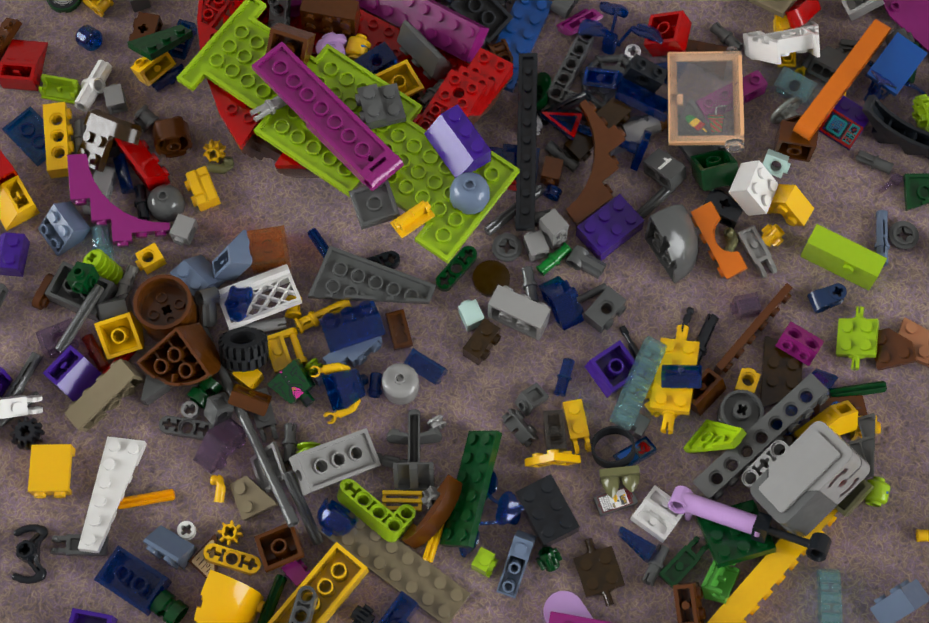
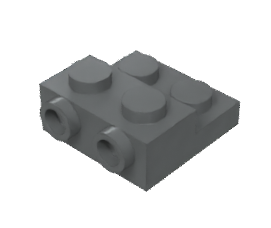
[355,83,406,129]

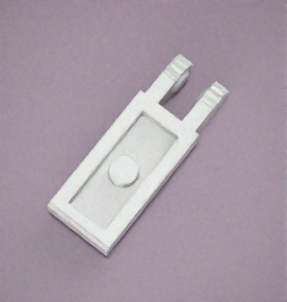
[0,395,43,419]

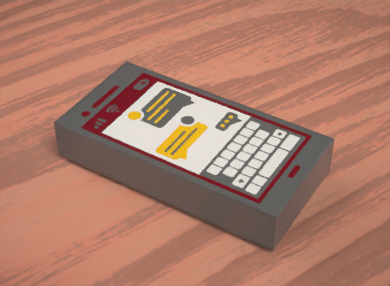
[593,486,638,517]

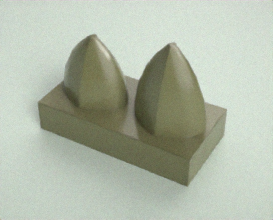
[599,465,640,498]

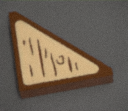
[188,534,218,578]

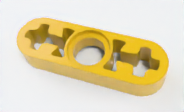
[203,543,261,575]

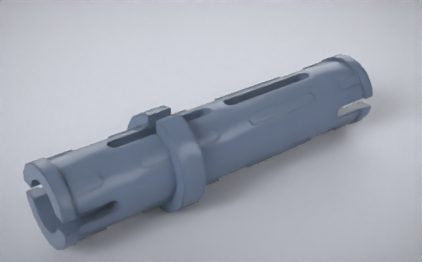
[874,210,890,266]

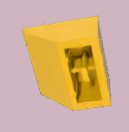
[0,175,40,231]

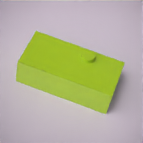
[800,224,887,291]

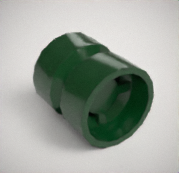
[187,377,223,410]
[150,589,189,623]

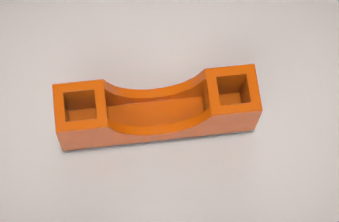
[691,201,748,279]

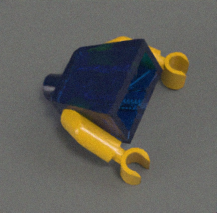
[309,362,369,424]

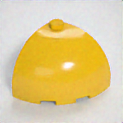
[194,569,265,623]

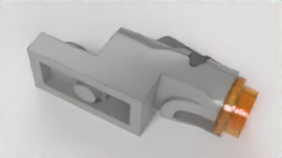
[610,114,668,156]

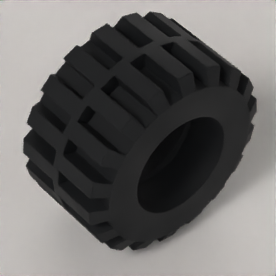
[218,327,269,372]

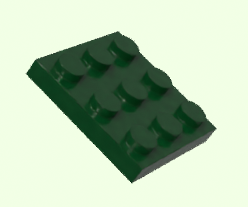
[696,500,776,568]

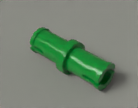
[536,242,572,276]

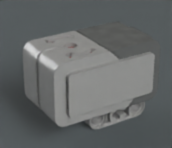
[741,421,870,537]

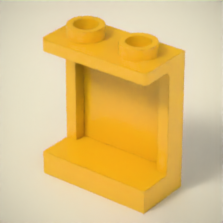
[28,444,76,499]

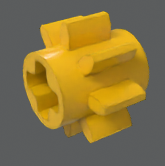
[203,139,226,163]
[761,224,785,247]
[217,520,244,547]

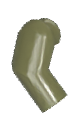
[207,156,234,174]
[723,227,739,252]

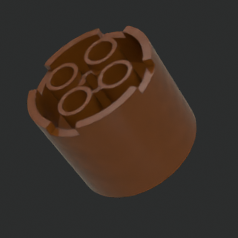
[133,274,199,342]

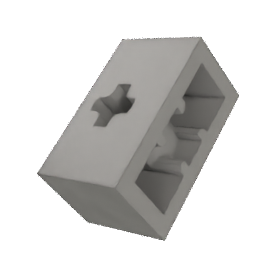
[538,208,569,250]

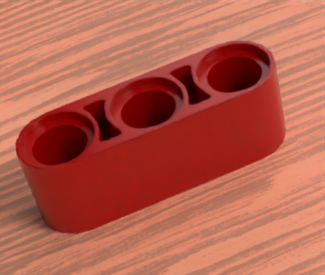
[785,0,821,29]

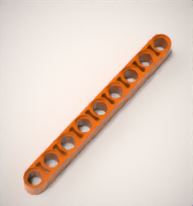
[793,19,892,141]

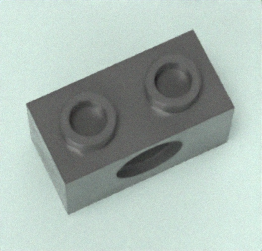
[583,286,626,333]

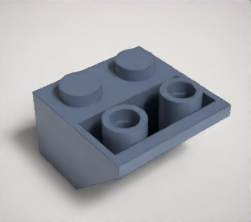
[38,201,91,256]
[212,230,252,281]
[143,525,197,569]

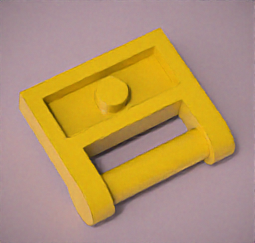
[267,327,308,374]

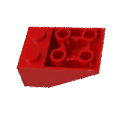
[0,39,48,91]

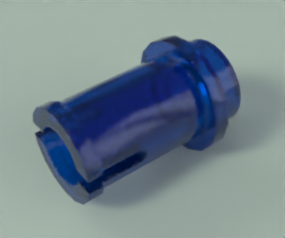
[367,372,383,398]

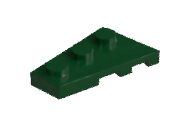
[127,24,193,61]
[903,173,929,211]

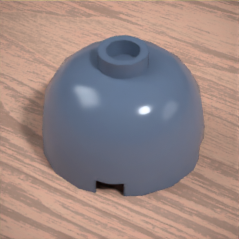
[449,172,490,214]

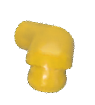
[210,474,226,503]

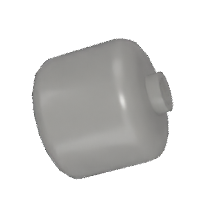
[382,363,420,405]

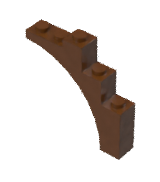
[565,99,626,225]

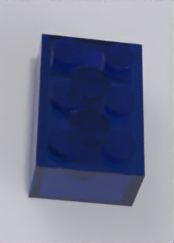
[319,301,386,353]
[94,545,172,616]

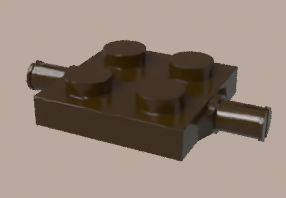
[573,538,625,607]

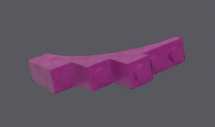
[67,154,170,247]

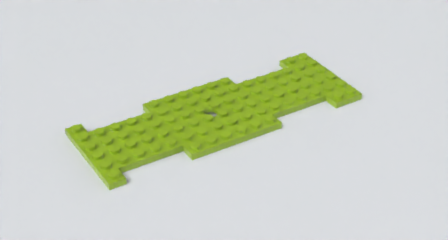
[176,0,520,264]

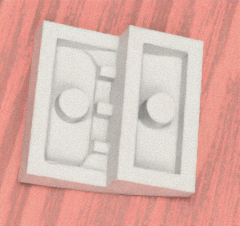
[630,485,684,543]

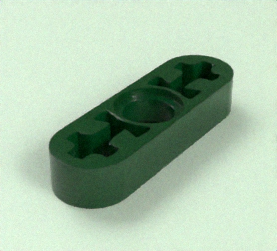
[436,246,477,292]

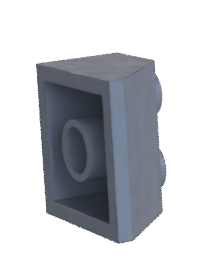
[170,255,226,300]

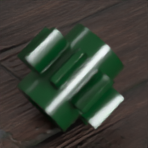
[535,546,562,572]

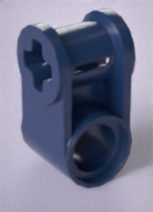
[807,283,847,314]

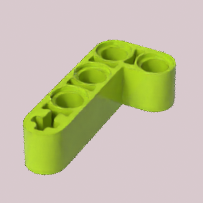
[337,479,416,542]

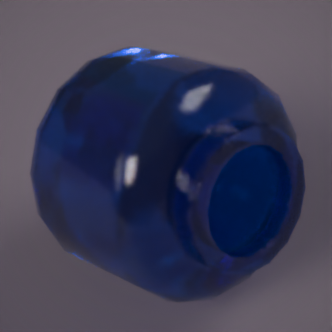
[76,25,103,51]

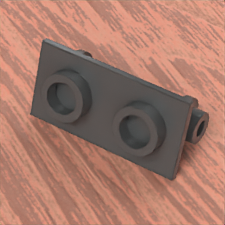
[502,409,539,447]

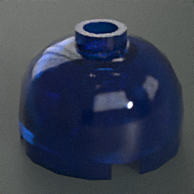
[317,498,359,537]

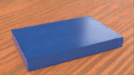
[865,32,928,97]

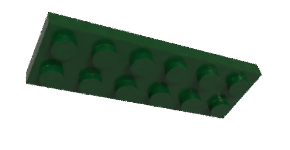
[440,430,502,548]

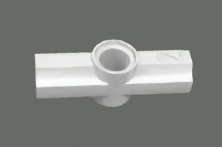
[74,60,112,112]

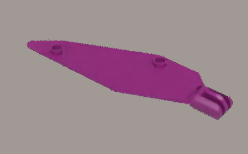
[883,0,929,52]

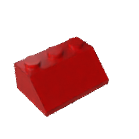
[114,138,170,192]

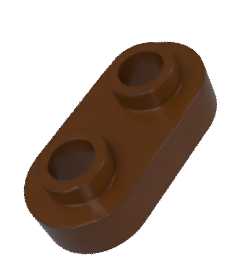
[32,273,55,310]

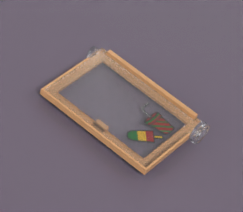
[667,46,744,153]

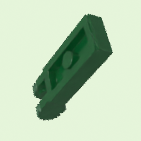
[658,536,709,589]

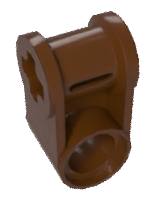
[487,38,513,63]

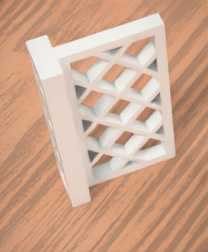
[219,264,302,330]

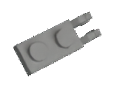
[737,225,777,279]

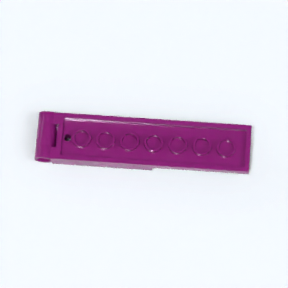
[252,42,404,191]

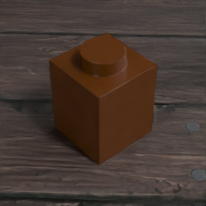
[540,156,564,187]

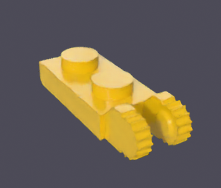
[562,399,592,455]

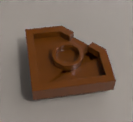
[875,328,917,370]

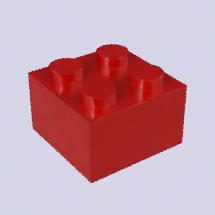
[643,10,692,57]

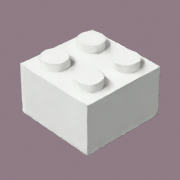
[729,160,779,216]

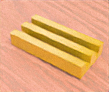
[382,490,422,512]

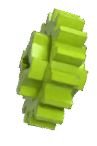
[912,94,929,132]

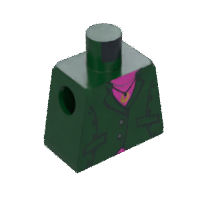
[267,359,315,408]

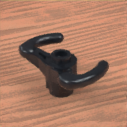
[12,524,48,584]

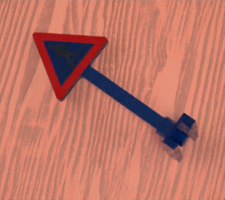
[541,112,652,171]

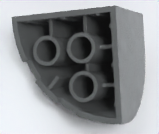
[644,204,699,283]

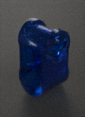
[224,286,253,322]

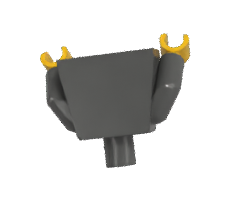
[794,46,847,97]

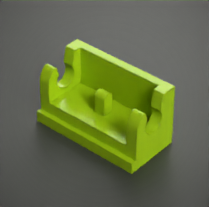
[39,74,81,104]

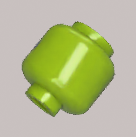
[864,476,891,507]

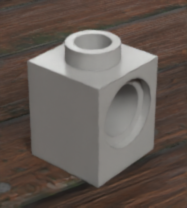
[103,84,128,115]
[170,213,199,246]
[523,230,549,262]

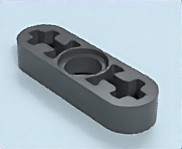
[159,415,216,441]

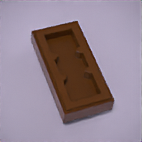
[385,309,413,351]

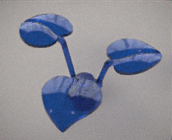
[578,2,663,54]
[863,60,928,102]
[458,470,525,558]

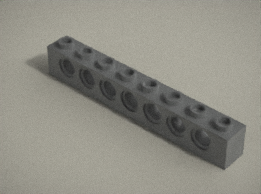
[692,373,830,501]

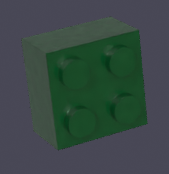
[690,148,738,191]

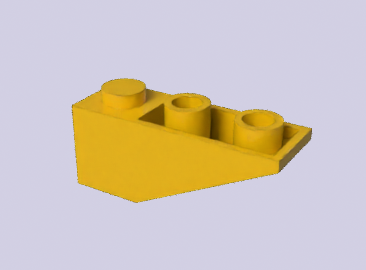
[794,400,858,439]

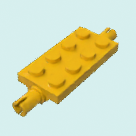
[650,325,700,434]

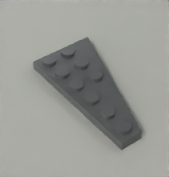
[308,246,436,304]

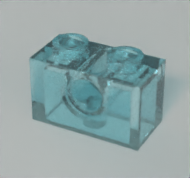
[774,66,818,104]

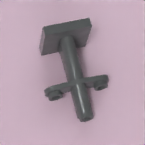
[386,409,442,491]

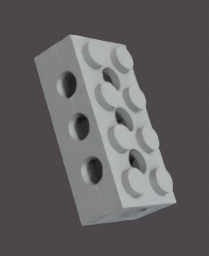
[289,428,381,496]

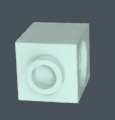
[763,149,791,178]
[458,299,484,332]

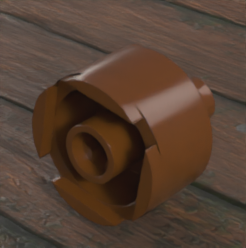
[152,116,192,158]

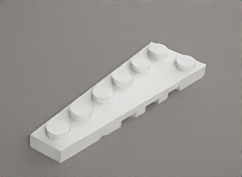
[78,436,147,553]

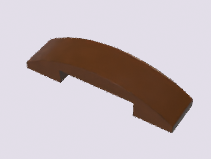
[401,474,463,549]

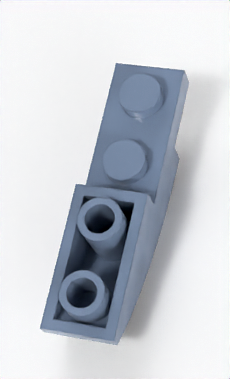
[313,334,383,387]

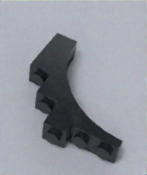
[862,95,929,159]

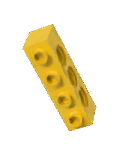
[42,102,75,179]

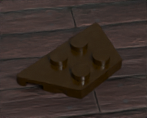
[760,336,803,408]

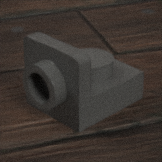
[515,383,549,416]

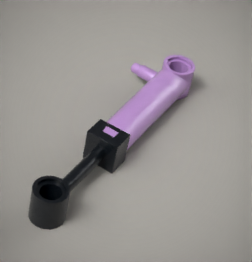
[668,486,832,562]

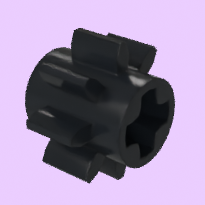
[350,604,376,623]

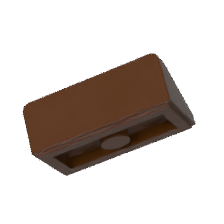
[228,383,272,416]

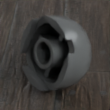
[147,184,186,222]

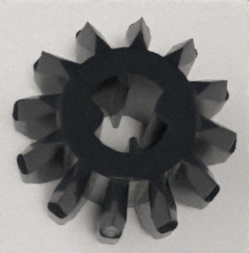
[10,417,45,451]

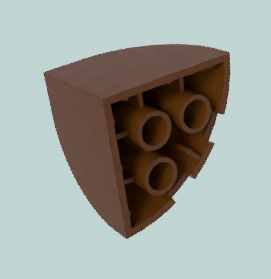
[136,323,221,386]

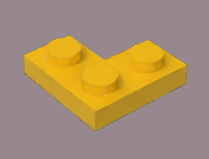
[524,449,581,468]

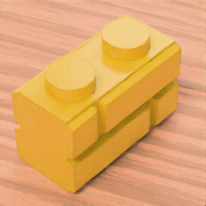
[184,166,221,212]

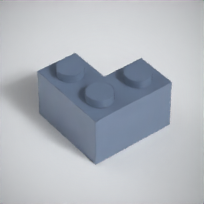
[870,579,929,623]

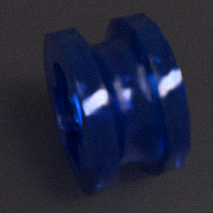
[543,184,562,201]

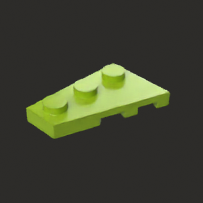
[683,419,747,453]

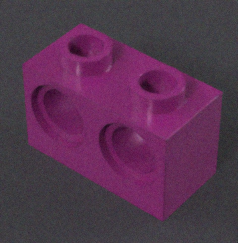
[775,321,824,366]

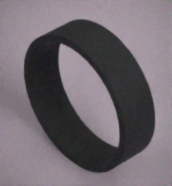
[591,426,636,468]

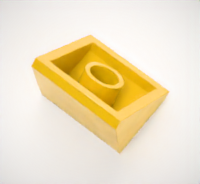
[94,312,144,360]

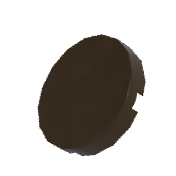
[472,260,510,297]

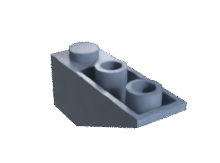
[496,530,537,598]

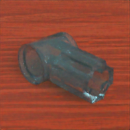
[91,225,114,261]

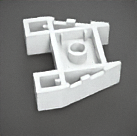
[743,21,820,65]

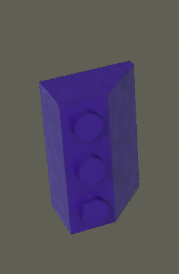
[424,104,491,178]

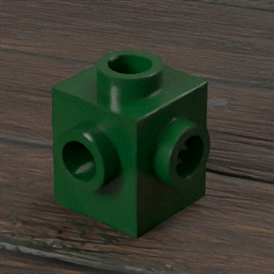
[66,261,100,294]

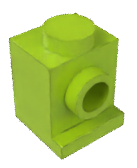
[471,547,499,578]

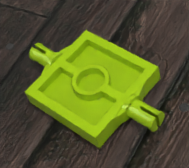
[836,306,879,371]

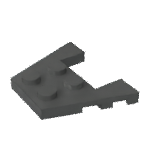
[847,413,876,479]

